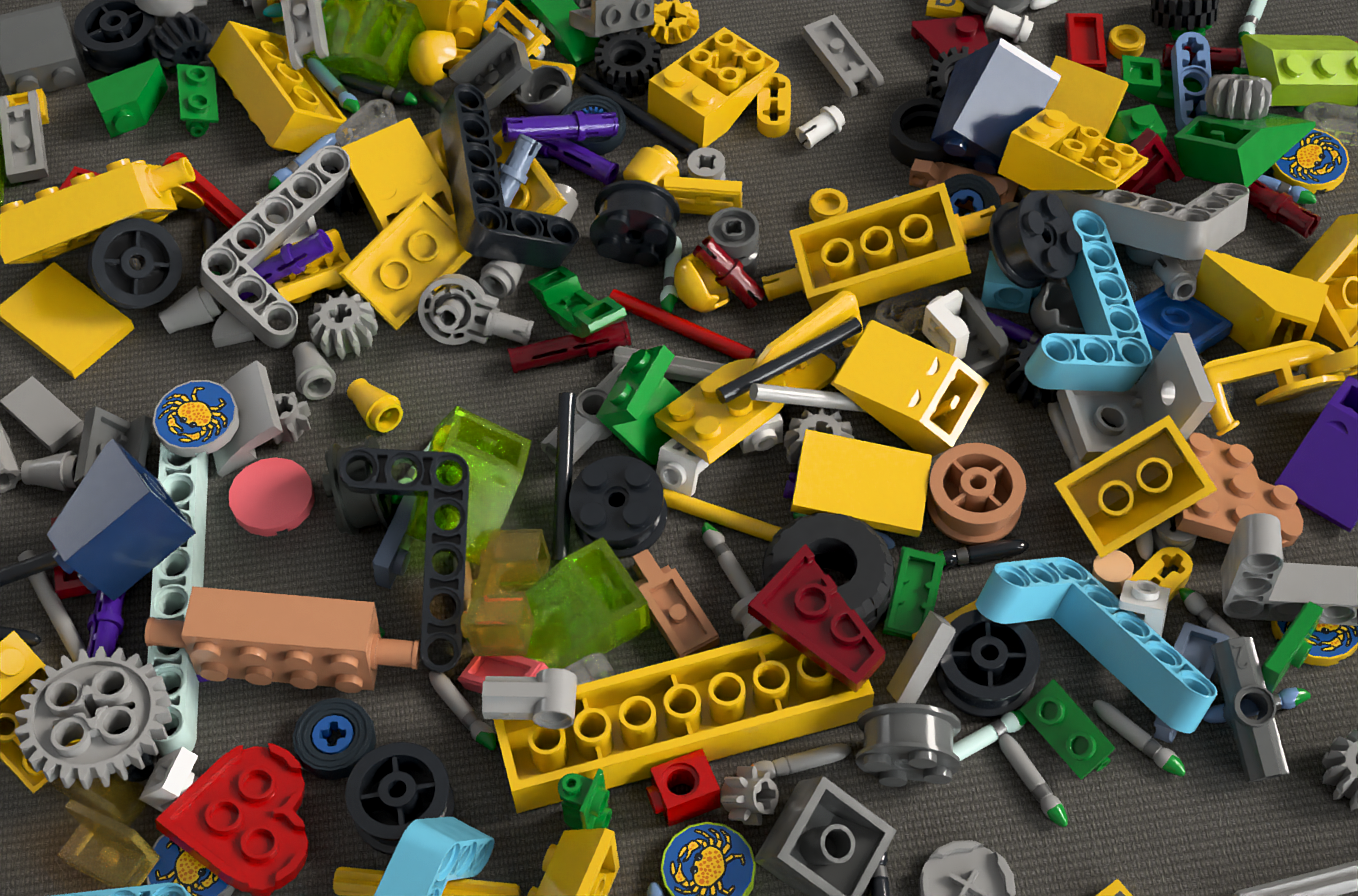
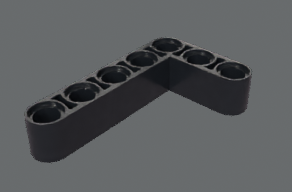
[439,83,579,269]
[339,448,470,673]

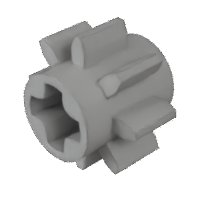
[273,392,311,444]
[720,766,779,825]

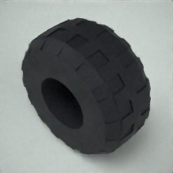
[761,513,894,631]

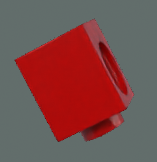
[646,749,721,827]

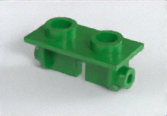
[176,64,219,137]
[1020,679,1116,780]
[558,769,612,830]

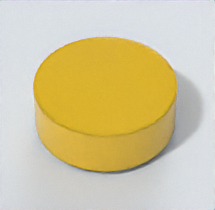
[1107,24,1146,59]
[809,188,848,223]

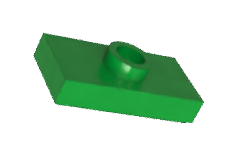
[882,546,945,641]
[1261,601,1324,693]

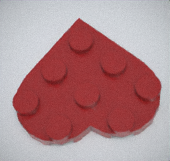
[155,743,309,896]

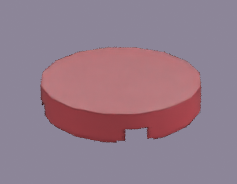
[229,457,315,537]

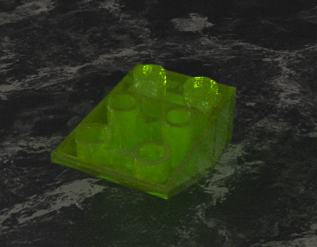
[303,0,426,88]
[405,406,531,567]
[492,537,651,672]

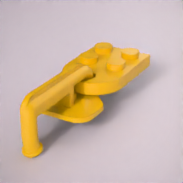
[654,291,863,464]
[1203,340,1358,437]

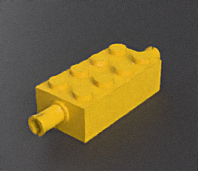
[0,157,195,264]
[762,182,996,312]

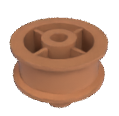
[927,443,1026,546]

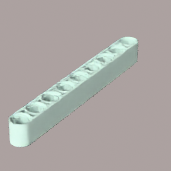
[147,442,209,757]

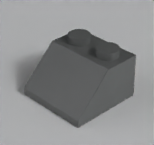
[0,1,87,94]
[754,776,897,896]

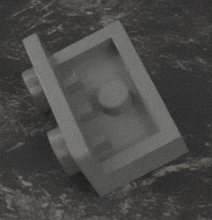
[569,0,654,37]
[449,28,533,113]
[919,286,1008,377]
[74,406,152,485]

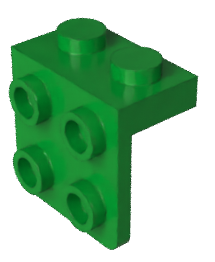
[595,345,682,466]

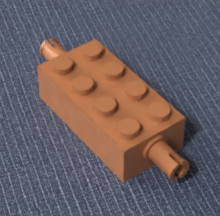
[144,586,420,693]

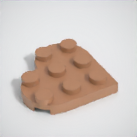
[1175,433,1304,548]

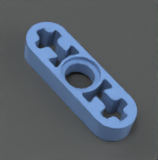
[1171,32,1212,131]

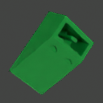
[1174,113,1316,188]

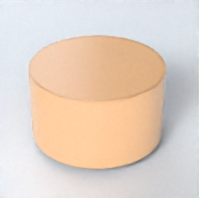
[1092,550,1134,595]

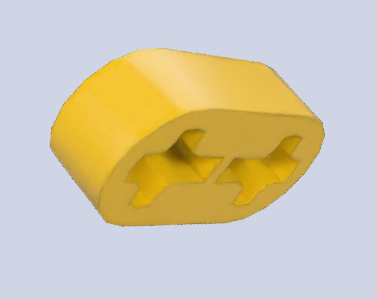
[757,73,791,138]
[1130,547,1193,615]

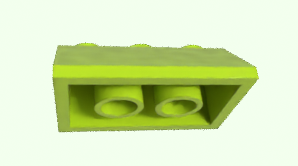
[1241,34,1358,106]

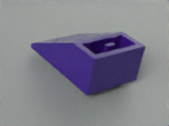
[1274,376,1358,533]

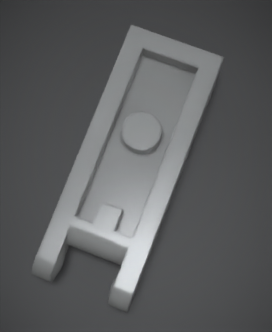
[281,0,329,71]
[803,14,884,98]
[0,90,49,184]

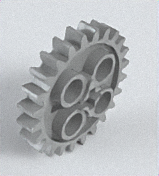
[15,646,172,790]

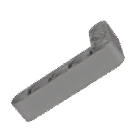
[200,145,350,349]
[1031,183,1250,260]
[1221,513,1358,626]

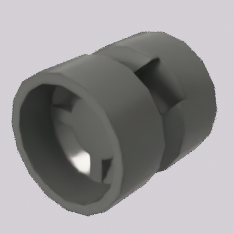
[708,207,759,276]

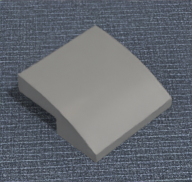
[213,360,283,477]

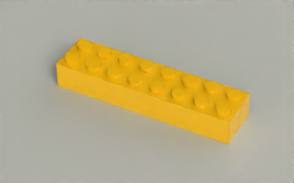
[493,633,874,814]

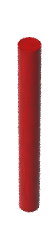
[609,289,756,360]

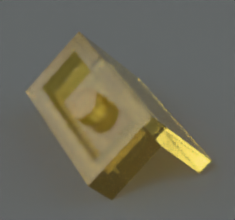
[42,770,148,834]
[57,799,161,889]

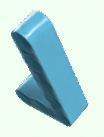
[1024,210,1152,392]
[975,557,1218,733]
[374,817,495,896]

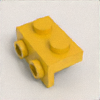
[264,229,352,303]

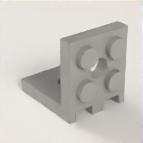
[1056,333,1217,462]

